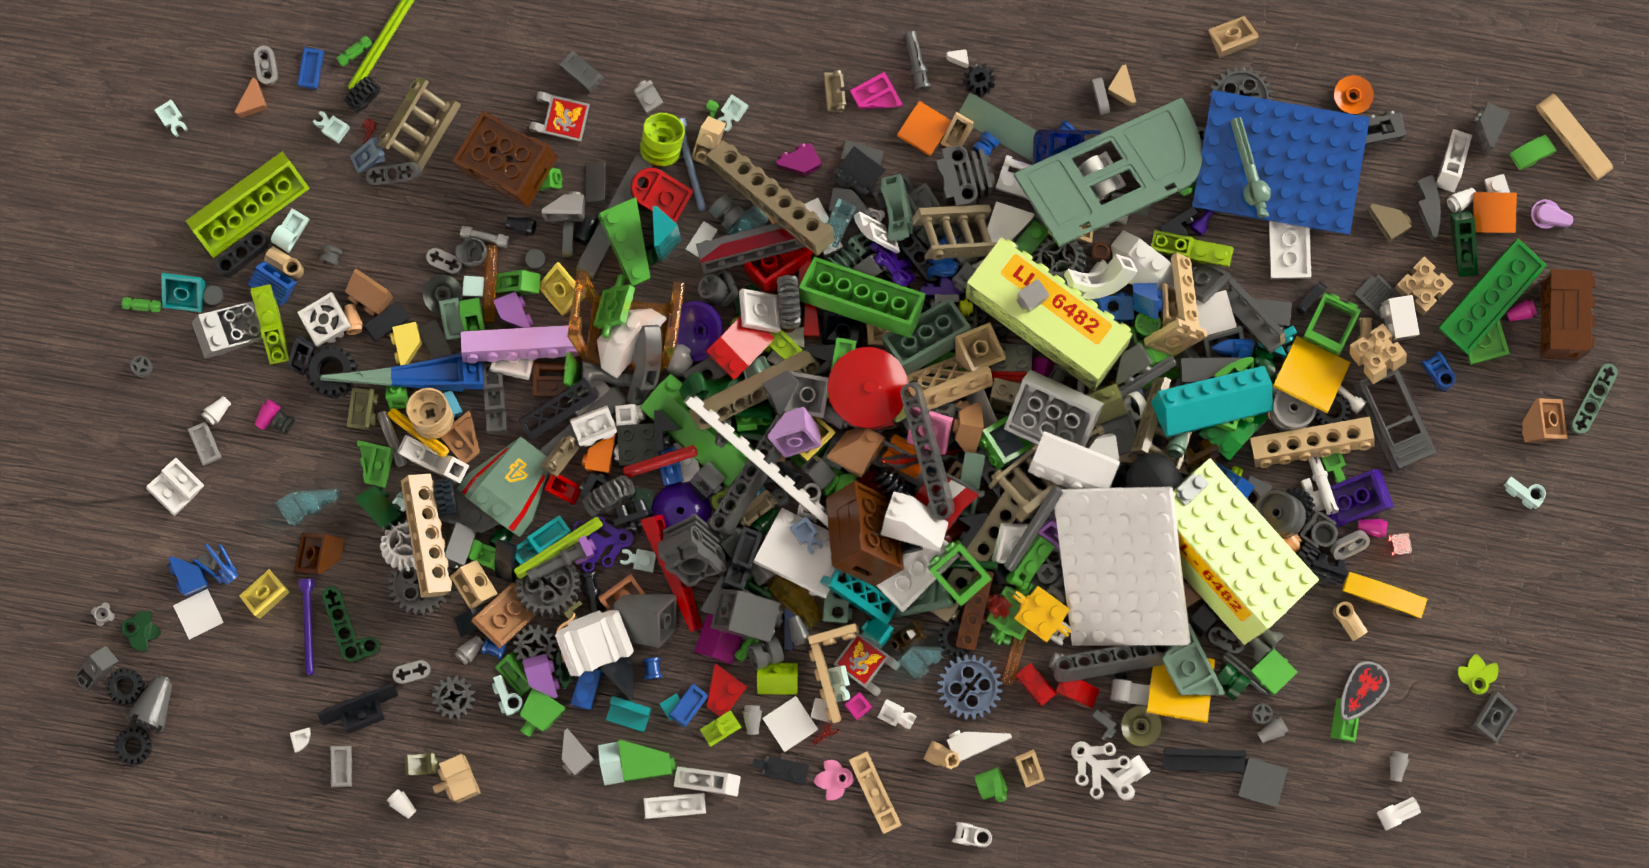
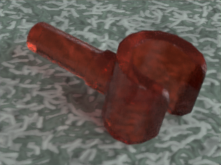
[362,118,376,145]
[812,723,839,745]

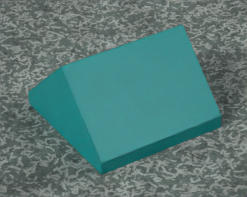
[161,273,206,312]

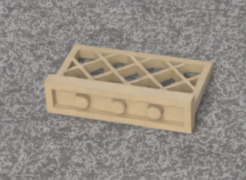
[907,356,993,410]

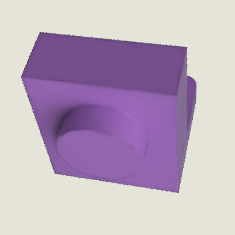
[570,536,596,564]

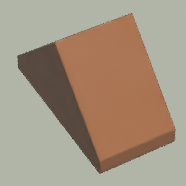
[235,78,267,118]

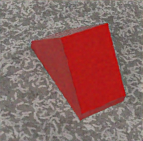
[544,474,581,505]

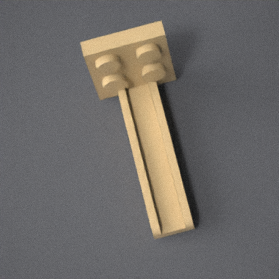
[1144,253,1207,357]
[808,623,860,723]

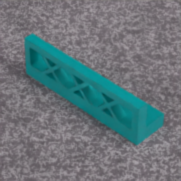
[820,568,897,624]

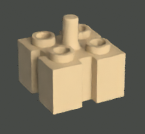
[1394,257,1454,316]
[1350,324,1407,384]
[433,754,481,803]

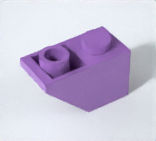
[493,291,533,328]
[523,654,560,698]

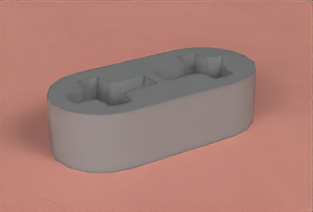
[1092,77,1110,115]
[426,248,463,275]
[393,660,431,684]

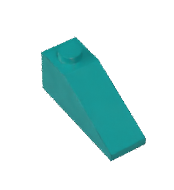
[861,618,894,650]

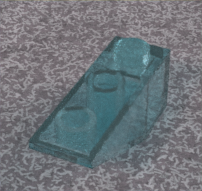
[275,488,342,525]

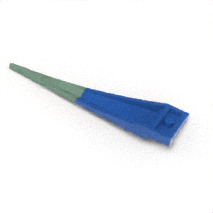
[320,353,484,392]

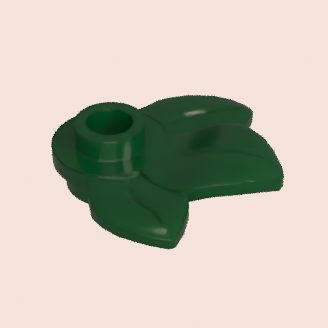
[121,611,161,651]

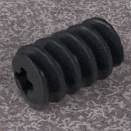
[872,466,916,500]

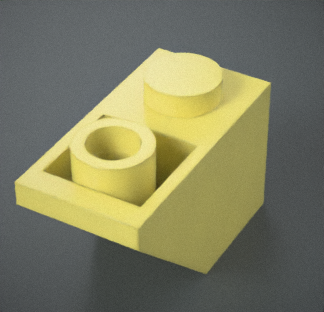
[390,322,422,366]

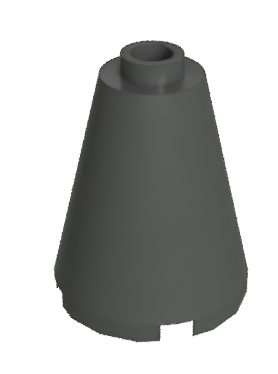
[125,675,172,734]

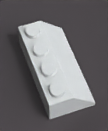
[1028,431,1120,489]

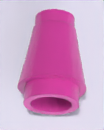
[1506,299,1537,322]
[254,399,281,430]
[1358,519,1388,538]

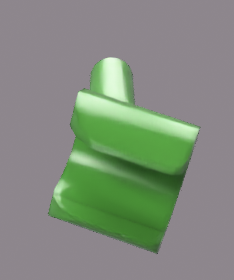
[706,100,719,118]

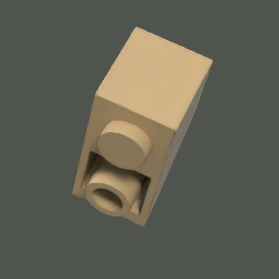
[692,116,726,166]

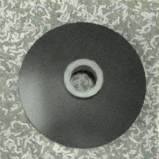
[423,274,463,314]

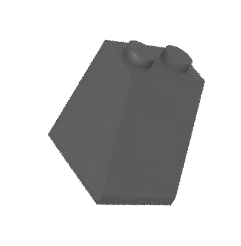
[710,589,780,642]
[613,594,677,648]

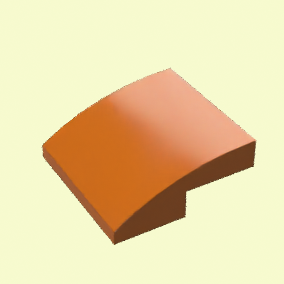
[897,101,951,156]
[1473,192,1517,233]

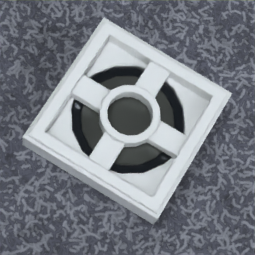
[297,292,351,347]

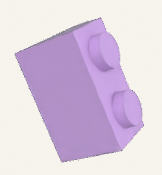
[768,407,821,458]

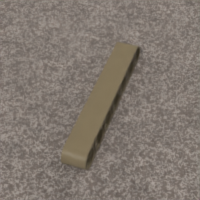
[689,351,820,430]

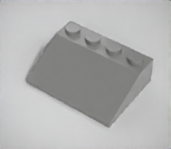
[1004,370,1104,447]

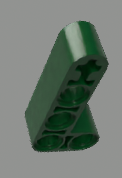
[679,372,745,410]
[322,586,381,663]

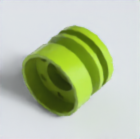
[640,113,685,166]

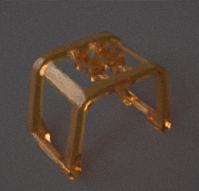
[567,271,685,370]

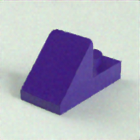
[921,276,961,298]

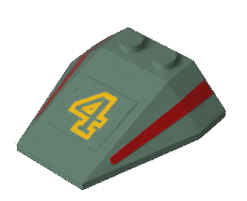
[457,437,549,537]

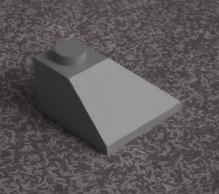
[542,191,585,222]

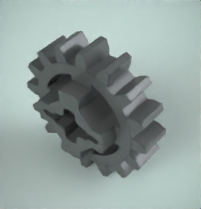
[513,625,557,665]
[432,676,476,720]

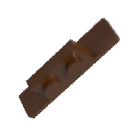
[956,569,994,651]

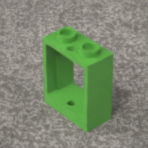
[1302,293,1361,356]
[978,415,1033,470]
[927,540,992,606]

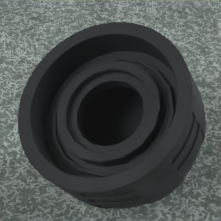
[1126,453,1184,490]

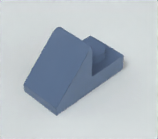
[350,137,386,174]

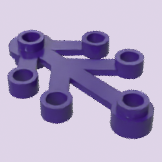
[870,241,916,287]
[568,516,633,573]

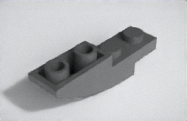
[626,325,662,404]

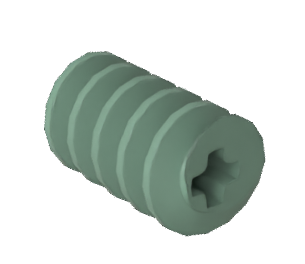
[826,244,863,269]

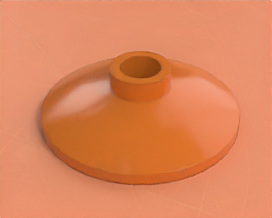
[1334,75,1374,114]

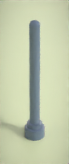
[680,118,706,211]

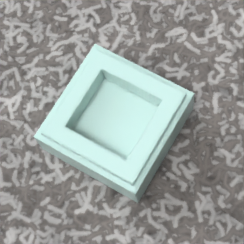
[463,276,484,298]

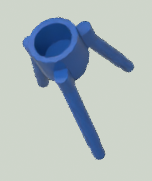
[193,544,238,585]

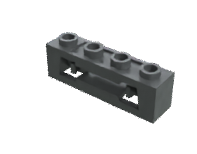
[1365,111,1406,147]

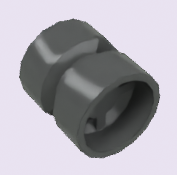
[709,194,746,231]
[747,637,784,670]

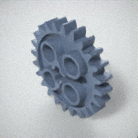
[937,654,1003,720]

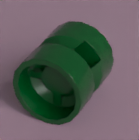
[1217,663,1250,701]

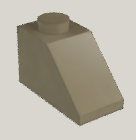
[1368,204,1412,243]

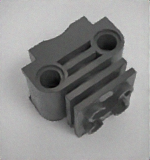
[936,145,995,206]
[658,514,727,587]

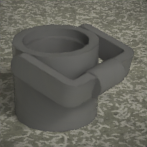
[698,270,738,307]
[1300,511,1338,550]

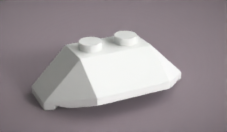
[1111,230,1175,290]
[597,308,666,378]

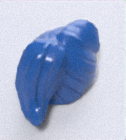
[927,235,958,278]

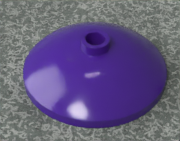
[669,301,723,361]
[651,483,711,528]

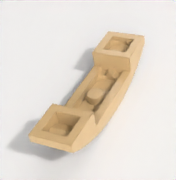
[849,752,901,834]

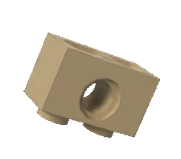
[450,560,498,609]

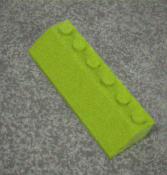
[186,151,310,258]

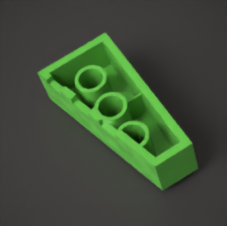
[598,197,650,287]

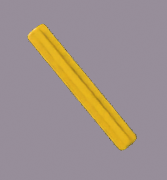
[387,408,449,458]

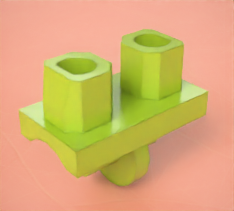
[700,710,741,747]

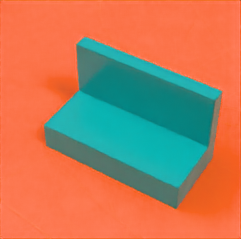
[606,696,652,732]

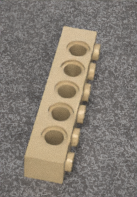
[1250,417,1374,468]
[401,474,452,598]

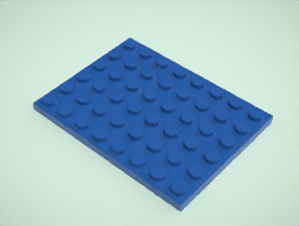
[1192,90,1370,235]

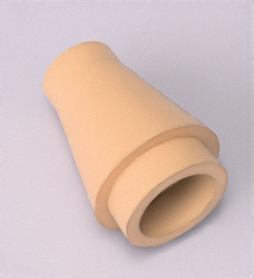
[344,304,363,335]

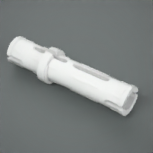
[1308,456,1339,515]

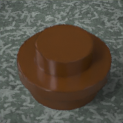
[1090,242,1110,262]

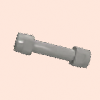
[460,226,509,248]

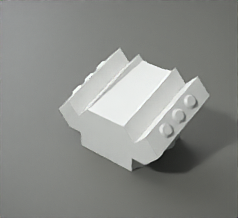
[555,610,634,676]

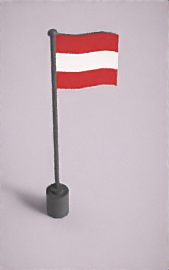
[820,401,985,531]

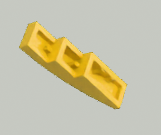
[1342,572,1427,618]

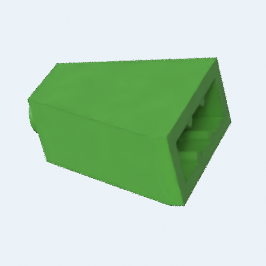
[618,740,676,782]

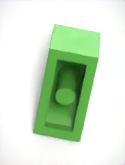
[495,270,541,295]
[459,298,485,331]

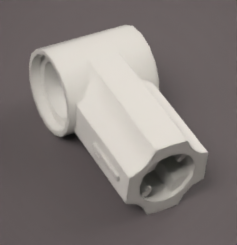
[1110,755,1151,792]
[1377,797,1421,831]

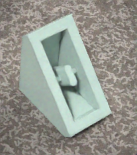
[598,742,624,785]

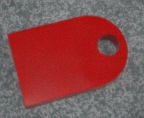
[630,168,694,223]

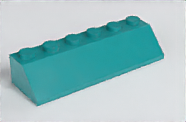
[1151,366,1273,437]

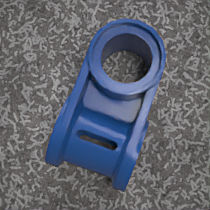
[1421,351,1456,391]

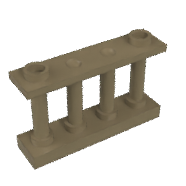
[377,78,461,171]
[912,205,997,260]
[1131,377,1192,470]
[989,443,1064,522]

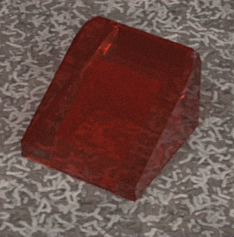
[1389,533,1412,556]

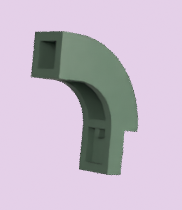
[881,174,913,241]

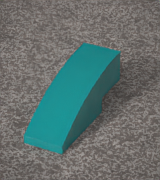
[515,515,571,566]

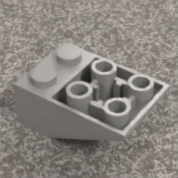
[192,301,263,359]

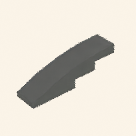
[482,361,507,435]

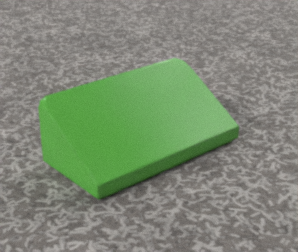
[495,652,532,697]
[1331,698,1359,742]

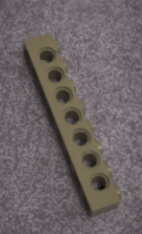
[706,140,835,256]
[931,476,1037,622]

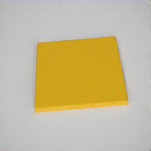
[1273,336,1351,413]
[1147,651,1215,723]

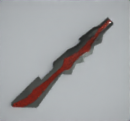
[880,445,979,470]

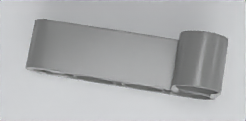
[1109,679,1150,707]

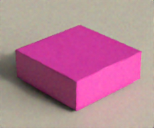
[844,692,873,720]

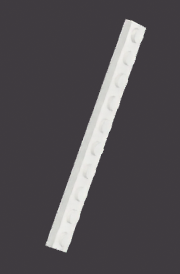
[683,396,828,528]

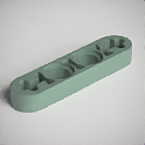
[1571,364,1618,435]

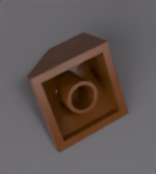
[294,532,345,574]

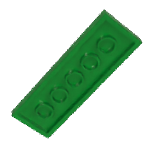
[1438,238,1547,355]

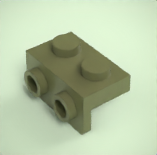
[347,388,379,431]

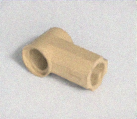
[264,246,304,280]
[1333,602,1368,641]
[923,741,960,769]

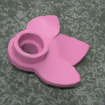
[814,760,854,801]

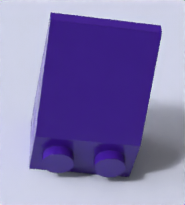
[1328,469,1394,528]

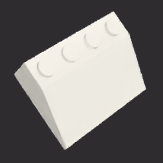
[753,508,835,598]

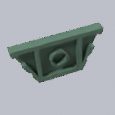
[891,574,953,619]
[1161,623,1225,695]

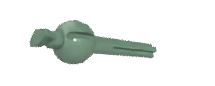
[1230,117,1271,218]

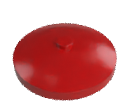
[827,347,908,428]

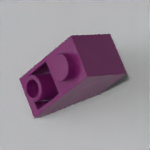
[776,143,822,177]

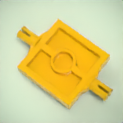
[1012,585,1072,642]

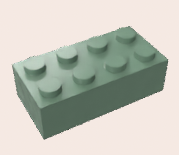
[881,298,971,376]

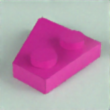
[850,72,903,109]

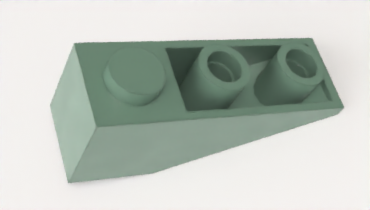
[960,451,985,516]

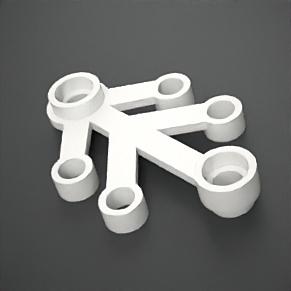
[1071,741,1135,801]

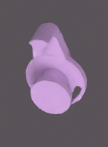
[1531,199,1573,229]

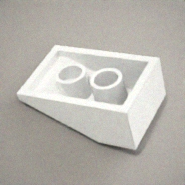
[881,492,949,551]

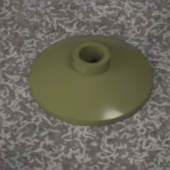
[1121,706,1162,747]

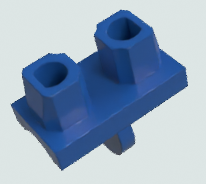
[659,446,684,486]

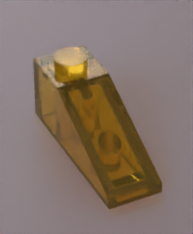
[767,575,823,630]

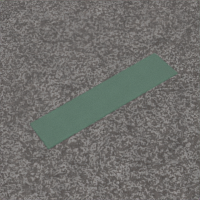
[959,92,1066,164]

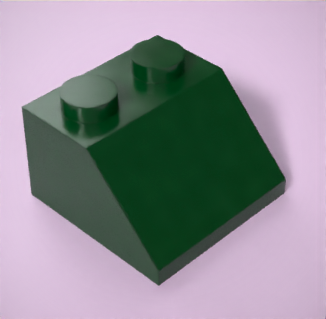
[354,486,404,532]

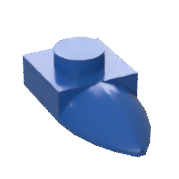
[1212,339,1254,359]

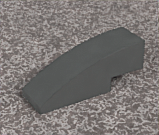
[1415,175,1441,241]

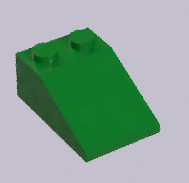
[1198,413,1268,462]

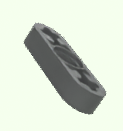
[366,162,421,185]

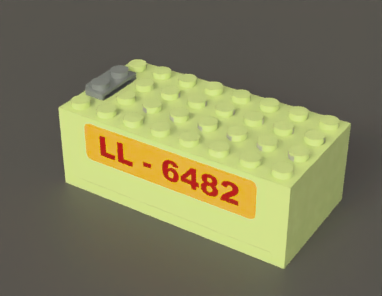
[966,238,1132,391]
[1173,458,1319,645]

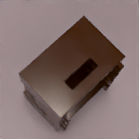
[452,110,558,207]
[1540,269,1595,360]
[826,481,904,586]

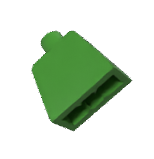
[520,688,567,737]

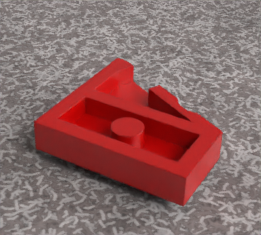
[707,664,747,717]

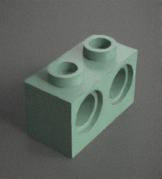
[823,582,854,625]

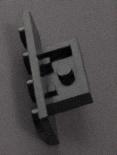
[317,683,398,734]

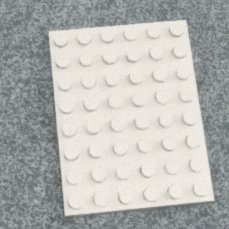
[1055,487,1190,646]

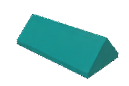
[653,206,682,261]

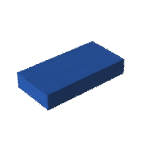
[297,47,324,90]
[668,684,709,728]

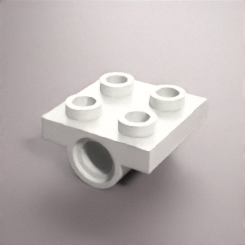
[1078,152,1126,201]

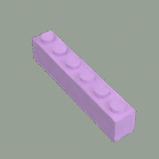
[461,325,582,363]

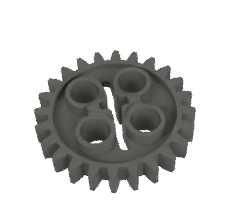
[1209,66,1274,105]
[388,555,453,617]
[515,565,581,618]

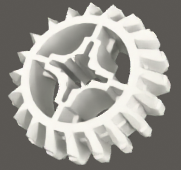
[380,519,433,572]

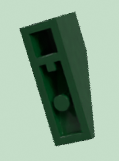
[1450,211,1479,277]

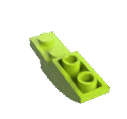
[1151,230,1234,268]
[251,284,289,365]

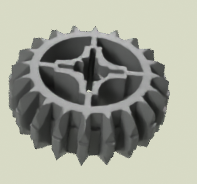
[1032,238,1086,284]
[777,275,801,329]
[582,476,636,517]

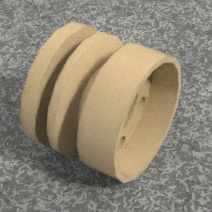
[407,388,454,439]

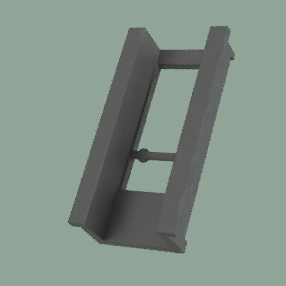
[1353,368,1437,473]

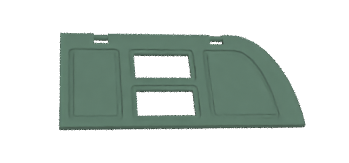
[1014,98,1202,247]

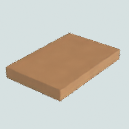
[471,583,540,649]

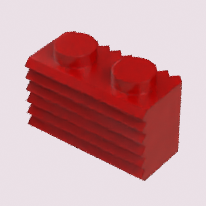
[1016,663,1057,707]

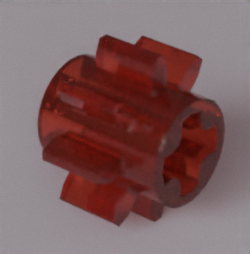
[987,594,1012,619]

